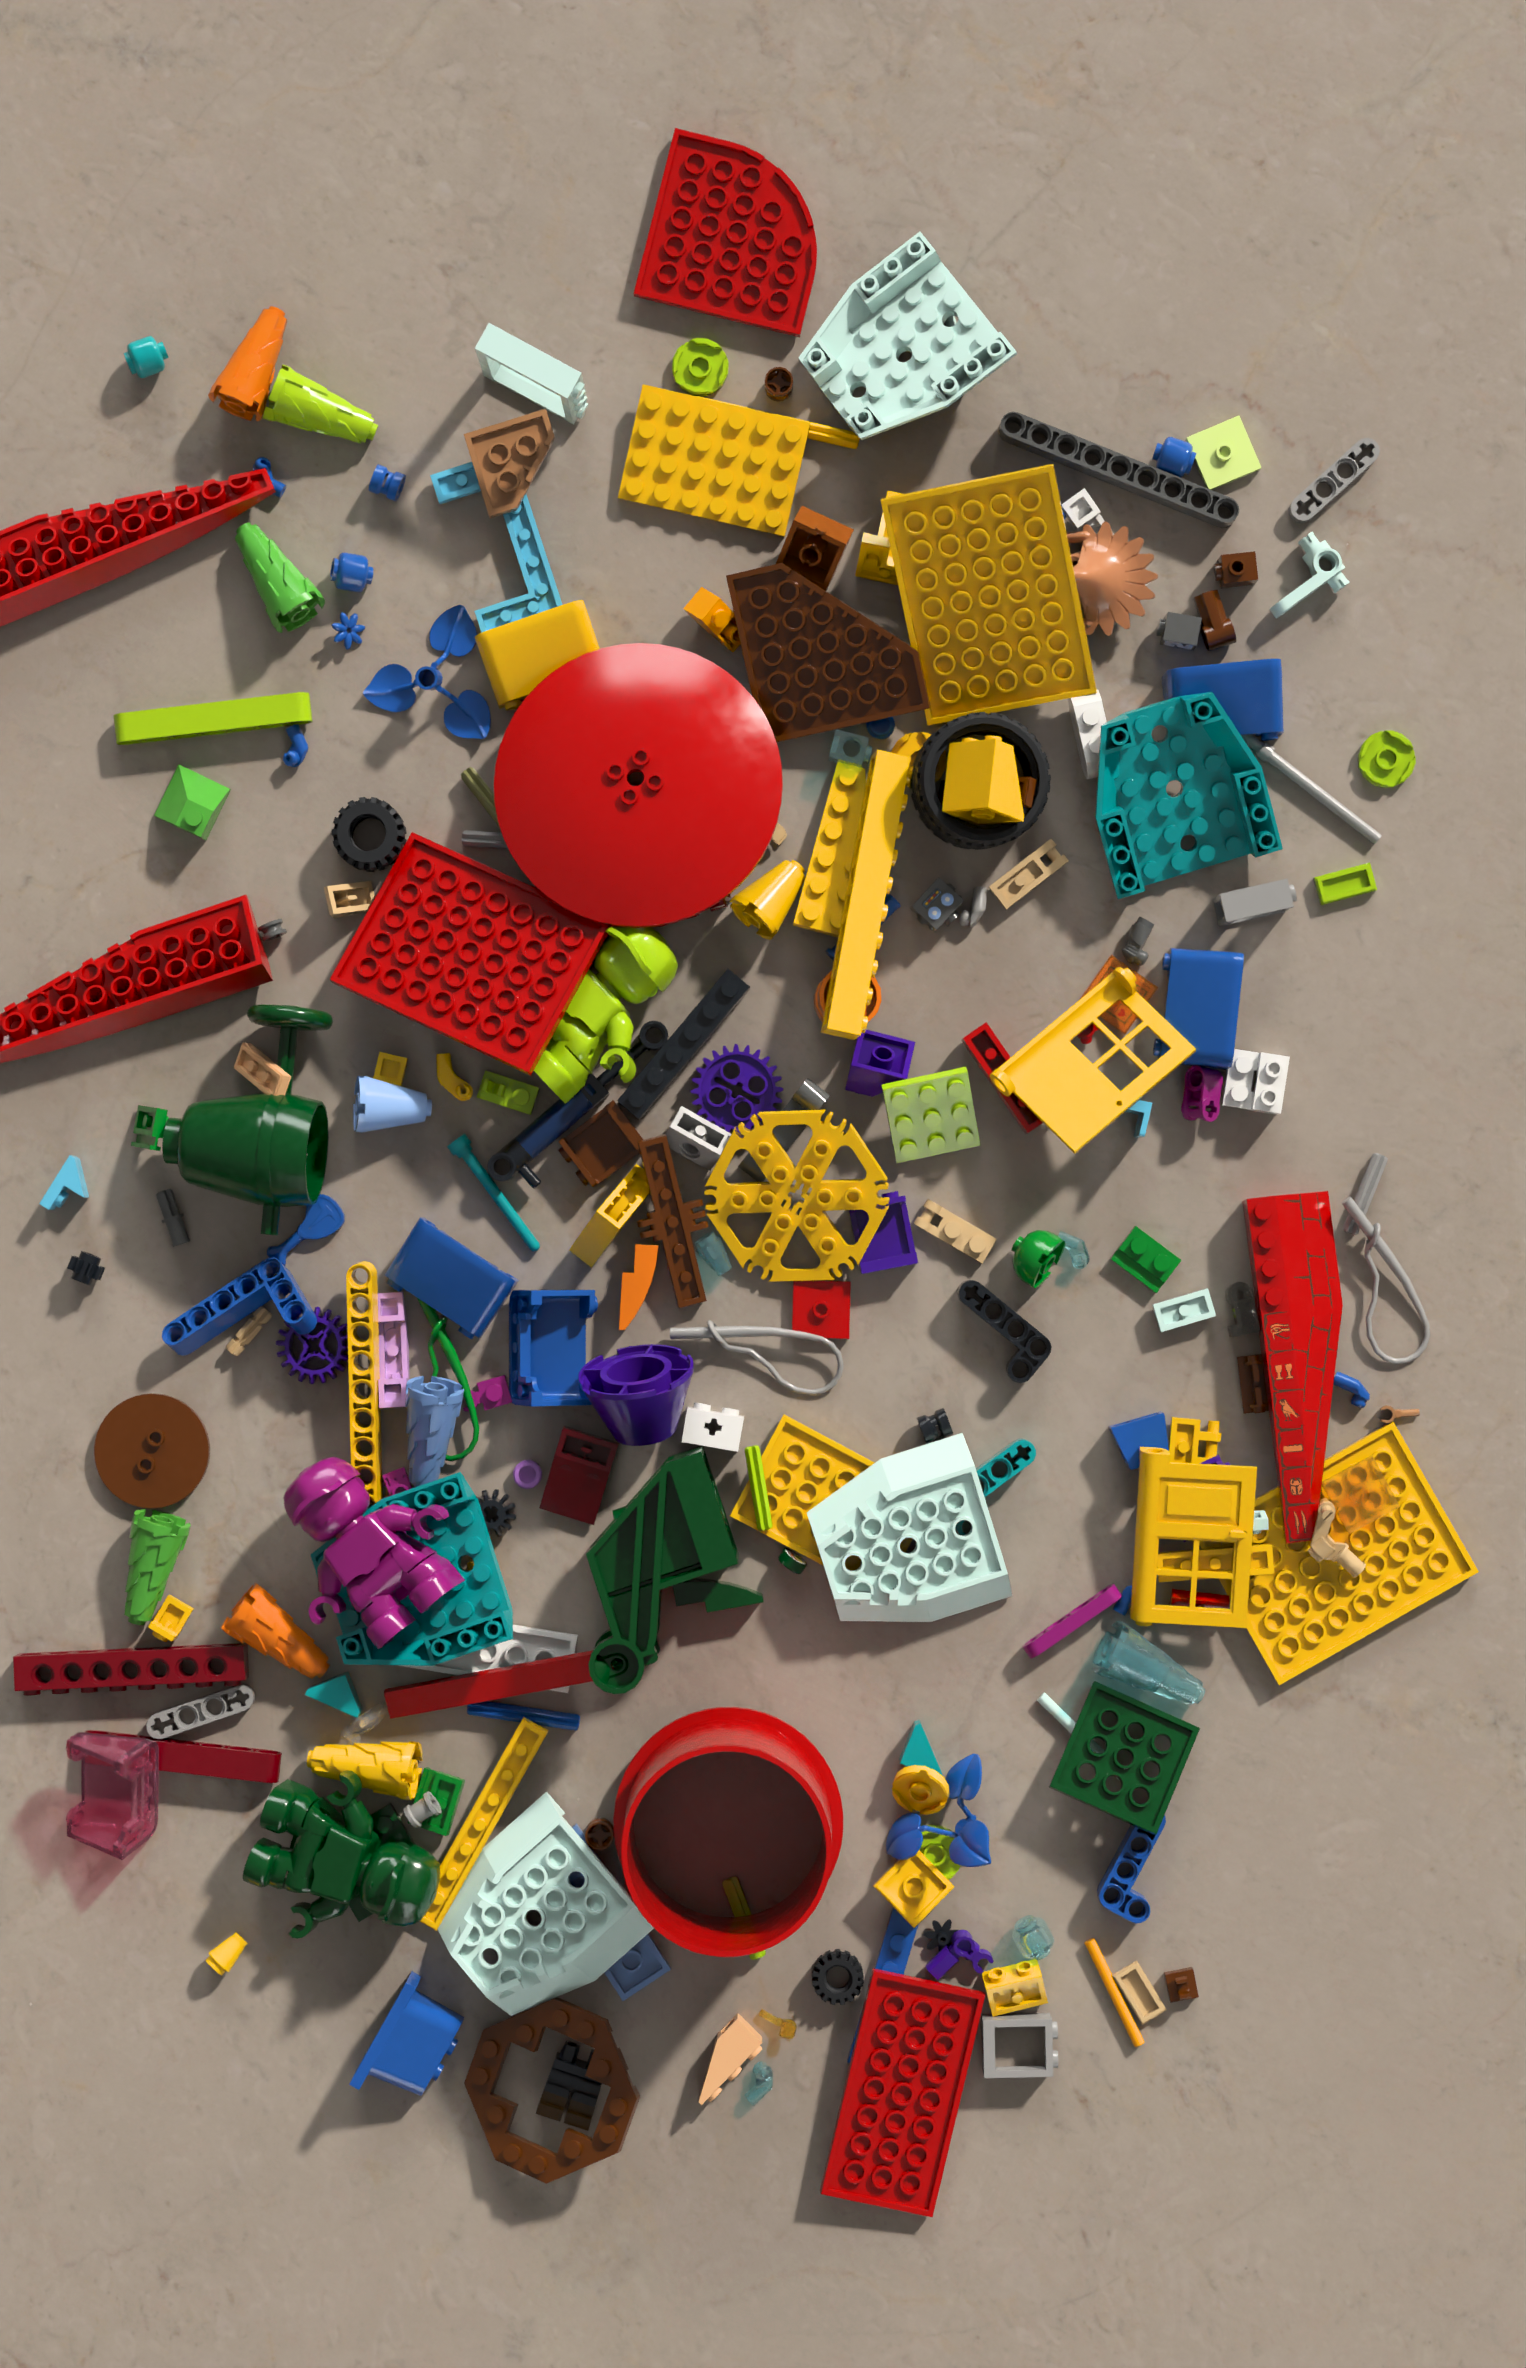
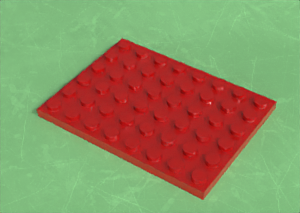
[330,832,612,1076]

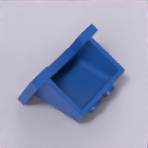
[349,1971,464,2096]

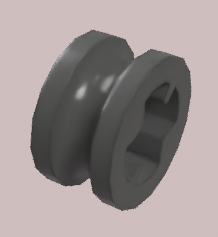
[258,919,287,942]

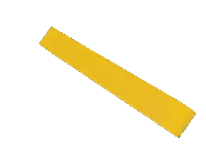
[346,1261,383,1504]

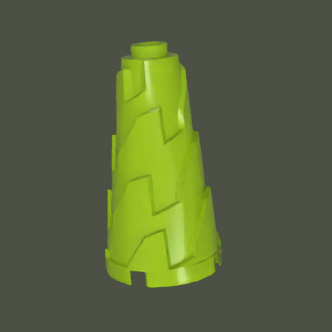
[263,364,378,444]

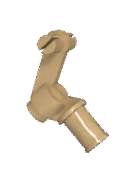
[1308,1498,1366,1578]

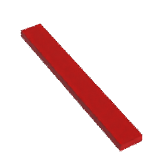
[384,1650,613,1719]

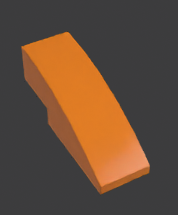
[619,1244,659,1330]

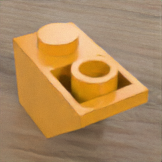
[683,587,741,652]

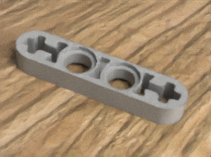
[1289,438,1380,523]
[146,1684,256,1739]

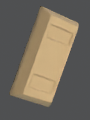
[1112,1960,1167,2025]

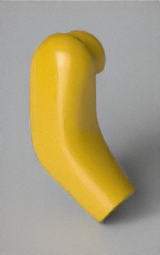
[436,1053,473,1101]

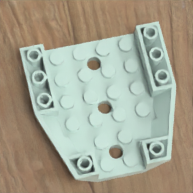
[799,232,1018,440]
[806,1433,1012,1622]
[438,1792,654,2016]

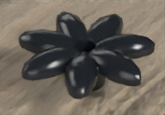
[923,1919,958,1952]

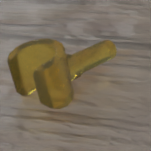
[759,2009,797,2039]

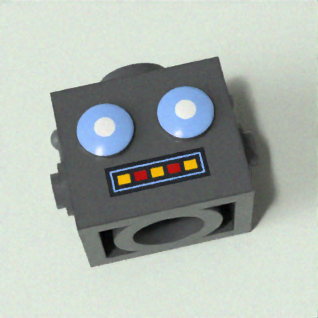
[910,877,964,932]

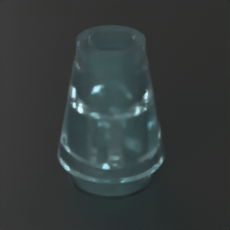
[694,1231,733,1276]

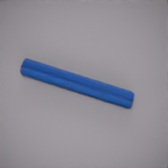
[467,1701,580,1731]

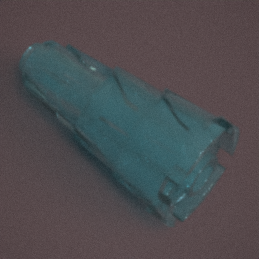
[1092,1621,1205,1705]

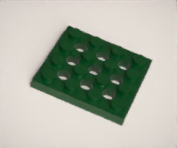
[1049,1681,1200,1835]

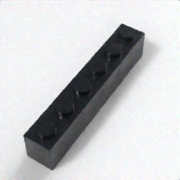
[617,969,750,1120]

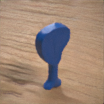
[267,1194,345,1266]

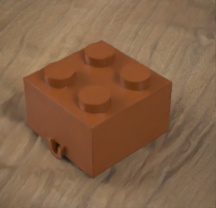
[776,506,854,591]

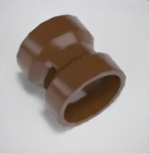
[765,367,793,402]
[585,1817,614,1851]

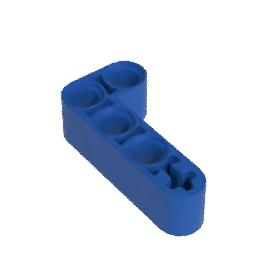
[1097,1815,1166,1923]

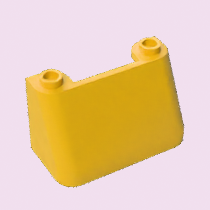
[474,600,600,711]

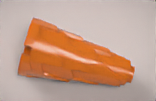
[208,306,287,421]
[220,1583,330,1679]

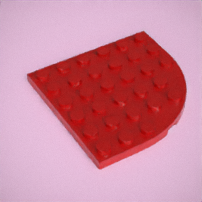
[633,128,817,338]

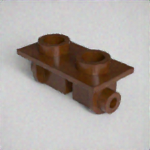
[1237,1354,1269,1414]

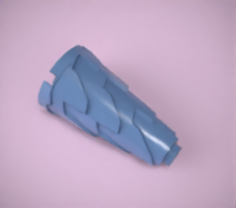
[405,1376,464,1488]

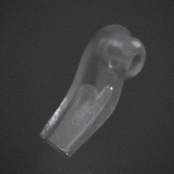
[340,1702,389,1745]

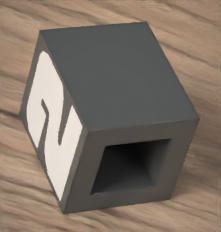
[1157,612,1202,651]

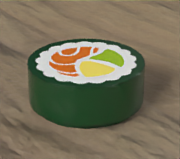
[778,1548,807,1574]

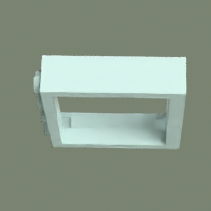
[475,323,589,425]

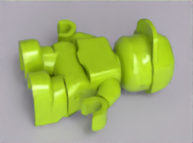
[534,926,678,1104]

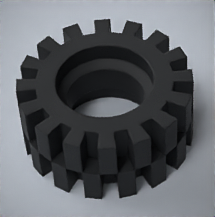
[812,1949,864,2005]

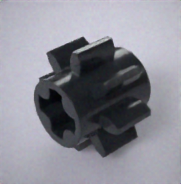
[67,1251,105,1285]

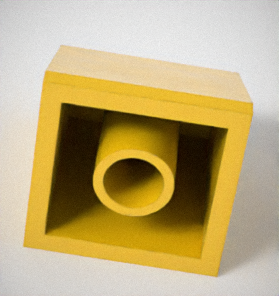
[942,735,1024,825]

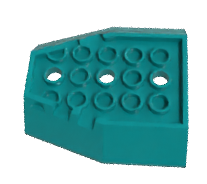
[1095,692,1283,899]
[310,1472,513,1666]

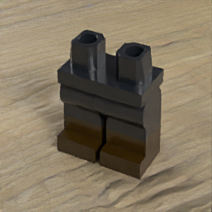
[536,2040,602,2131]

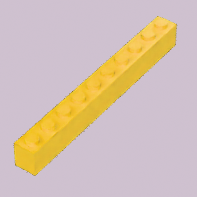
[821,749,913,1040]

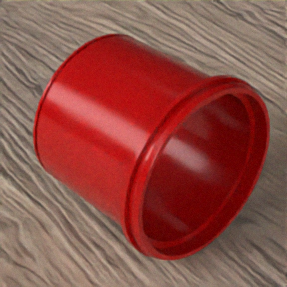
[613,1707,843,1957]

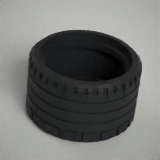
[910,712,1051,850]

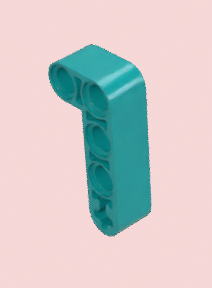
[955,1439,1036,1535]

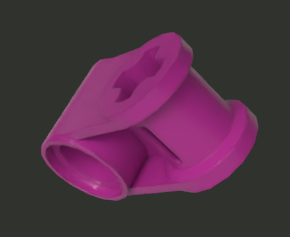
[1181,1065,1223,1122]

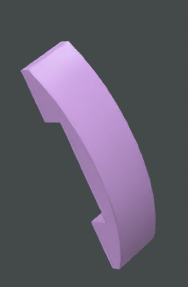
[378,1292,410,1408]

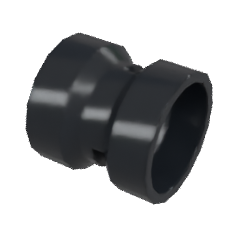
[917,1408,953,1444]

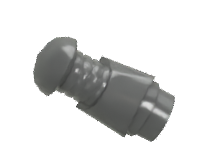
[1122,916,1154,966]

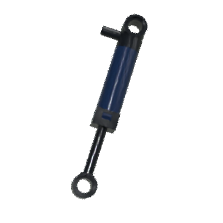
[487,1021,669,1189]

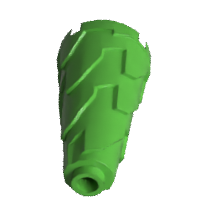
[235,523,325,633]
[124,1509,191,1625]

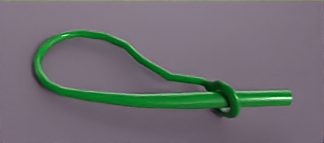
[417,1298,479,1462]

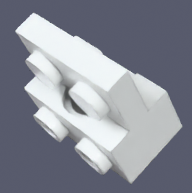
[1221,1049,1290,1115]

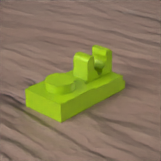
[476,1070,540,1115]

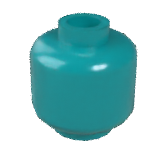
[123,336,169,378]

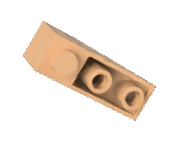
[698,2013,762,2105]

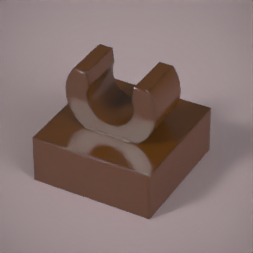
[1164,1967,1199,2003]

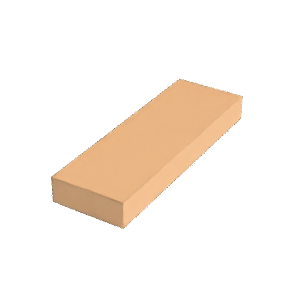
[234,1042,291,1096]

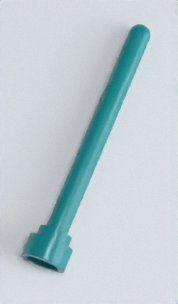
[447,1134,540,1252]

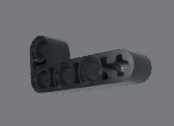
[957,1280,1052,1383]

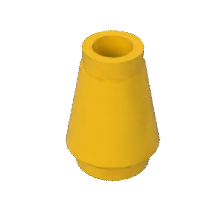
[205,1932,248,1976]

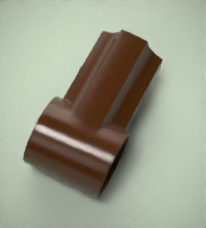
[1193,590,1237,651]

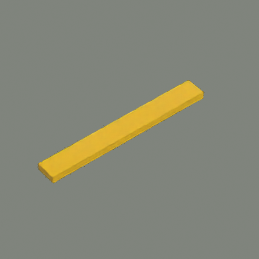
[420,1717,548,1931]

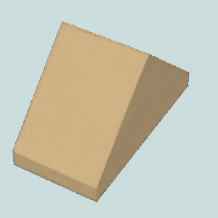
[324,881,375,919]

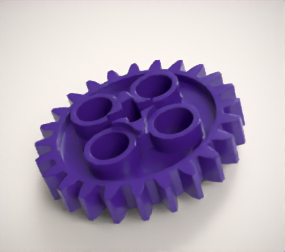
[691,1044,784,1134]

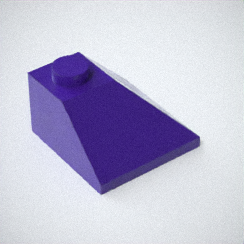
[845,1030,915,1097]

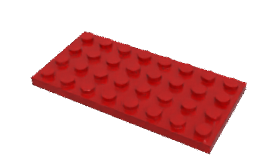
[820,1968,985,2218]

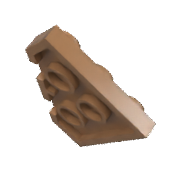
[464,409,555,518]

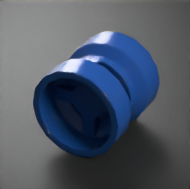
[369,464,406,502]

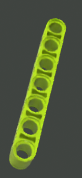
[113,692,313,745]

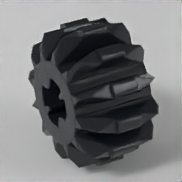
[476,1489,517,1537]

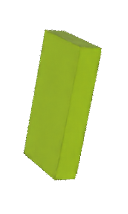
[1313,862,1377,905]

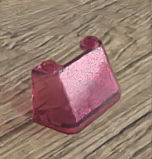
[66,1732,159,1860]

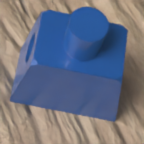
[1109,1411,1169,1470]

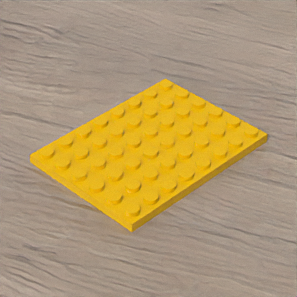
[881,464,1097,726]
[1199,1422,1479,1685]

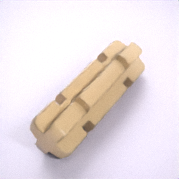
[226,1306,272,1356]

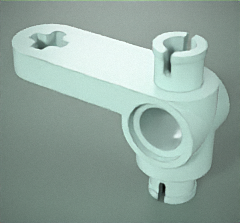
[1269,531,1350,619]

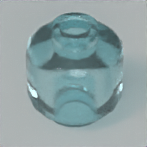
[1012,1915,1054,1960]

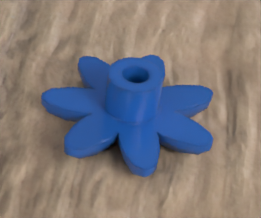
[331,612,365,650]

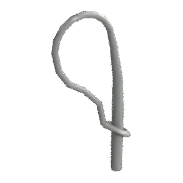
[1342,1197,1430,1364]
[670,1320,844,1396]

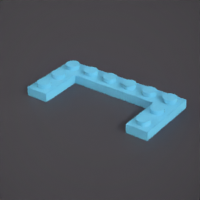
[430,462,563,633]

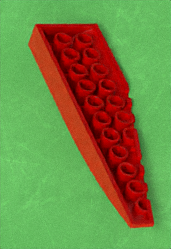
[0,468,276,627]

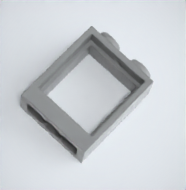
[1213,878,1297,927]
[981,2013,1058,2078]

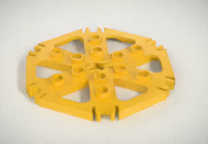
[704,1110,890,1282]

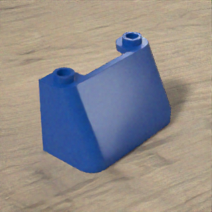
[1161,659,1284,741]
[1153,948,1244,1070]
[385,1217,519,1339]
[509,1290,598,1407]

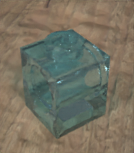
[828,729,873,768]

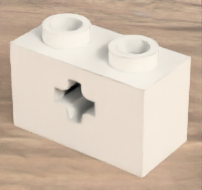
[681,1402,744,1452]

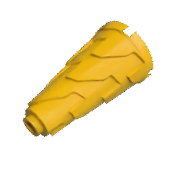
[307,1741,423,1800]

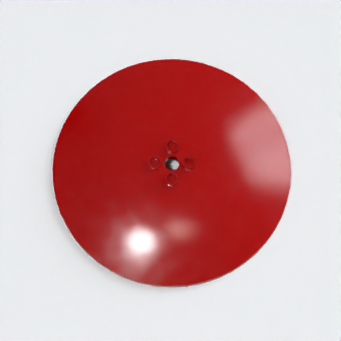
[494,643,783,928]

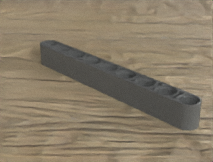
[999,412,1239,528]

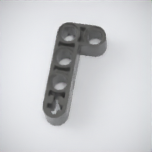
[738,1078,830,1182]

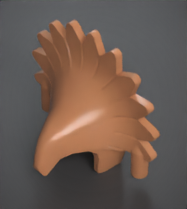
[1067,522,1158,636]

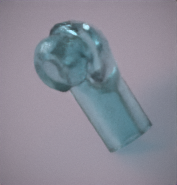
[1058,1231,1090,1269]
[745,2061,773,2105]

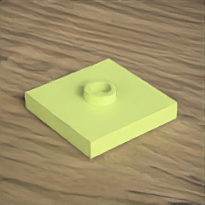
[1186,416,1261,490]

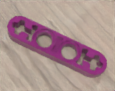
[1022,1583,1122,1659]

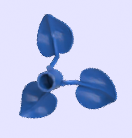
[363,605,491,739]
[886,1754,991,1867]

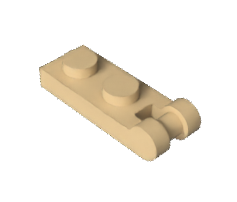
[988,838,1069,910]
[913,1199,997,1264]

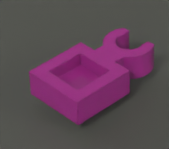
[463,1375,512,1412]

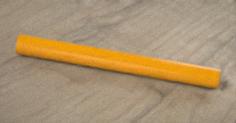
[1084,1938,1144,2047]

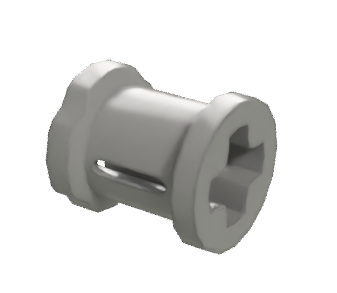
[403,1791,442,1829]

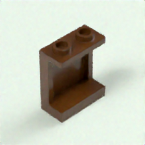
[558,1100,644,1188]

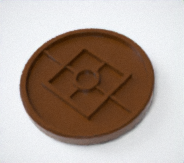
[94,1393,210,1508]

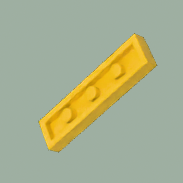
[1157,1544,1274,1582]

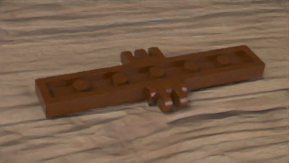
[637,1134,709,1308]

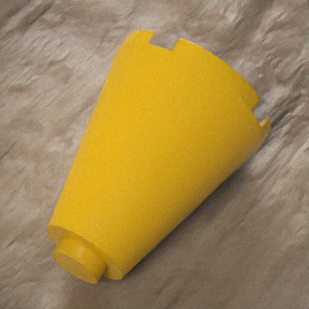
[730,860,805,940]

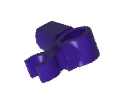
[925,1930,994,1980]

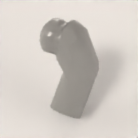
[959,886,987,928]

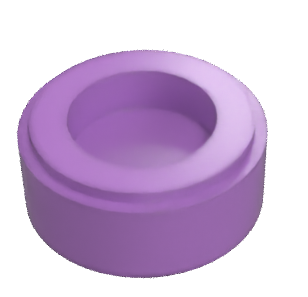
[513,1460,542,1489]

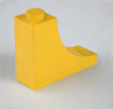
[569,1164,650,1268]

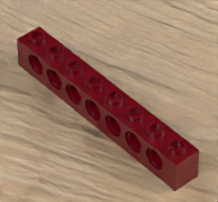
[13,1643,249,1696]

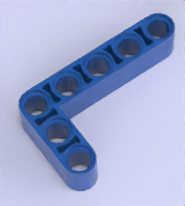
[162,1257,317,1356]

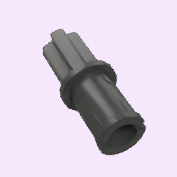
[156,1189,190,1247]

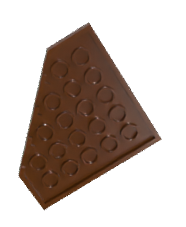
[726,563,931,742]

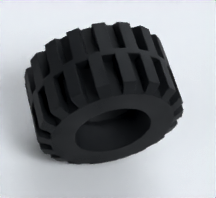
[332,797,407,872]

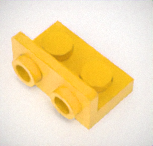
[982,1959,1048,2017]

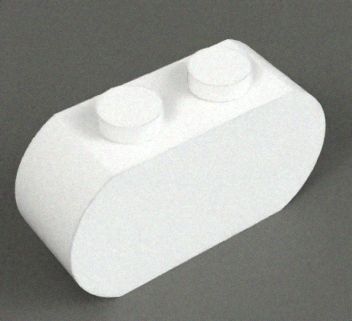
[1068,690,1107,780]

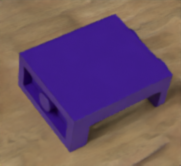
[849,1191,918,1274]

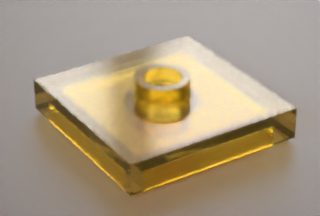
[1321,1456,1400,1534]

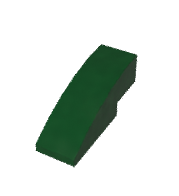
[673,1579,764,1613]

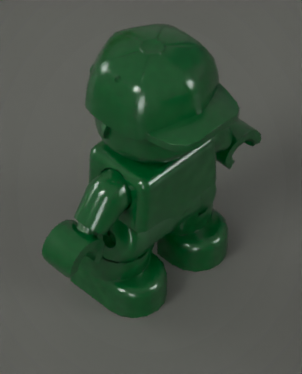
[243,1771,440,1939]

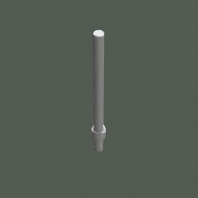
[1242,735,1382,844]

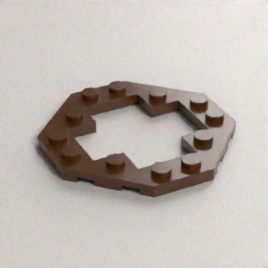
[464,1997,640,2184]

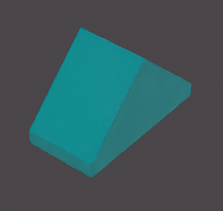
[305,1672,363,1718]
[899,1720,943,1776]

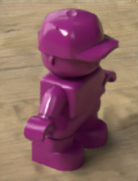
[283,1457,465,1650]

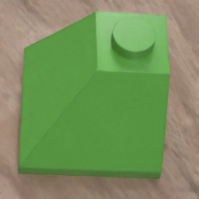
[154,765,231,841]

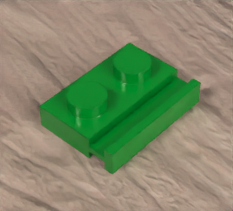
[131,1105,169,1151]
[1110,1226,1181,1293]
[408,1767,465,1836]

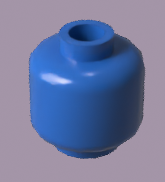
[1152,437,1196,478]
[330,553,373,592]

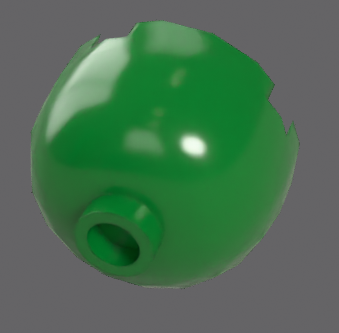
[1011,1230,1066,1289]

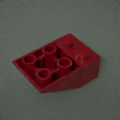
[539,1426,619,1525]

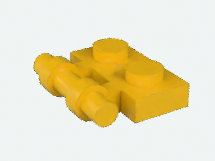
[1168,1417,1222,1464]

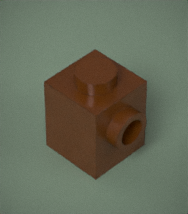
[1214,551,1258,588]

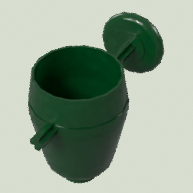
[162,1005,333,1236]

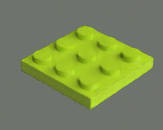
[881,1067,981,1163]

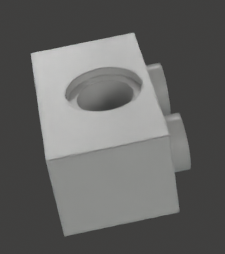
[665,1106,731,1171]

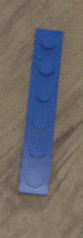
[847,1907,919,2063]

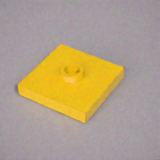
[873,1850,954,1928]

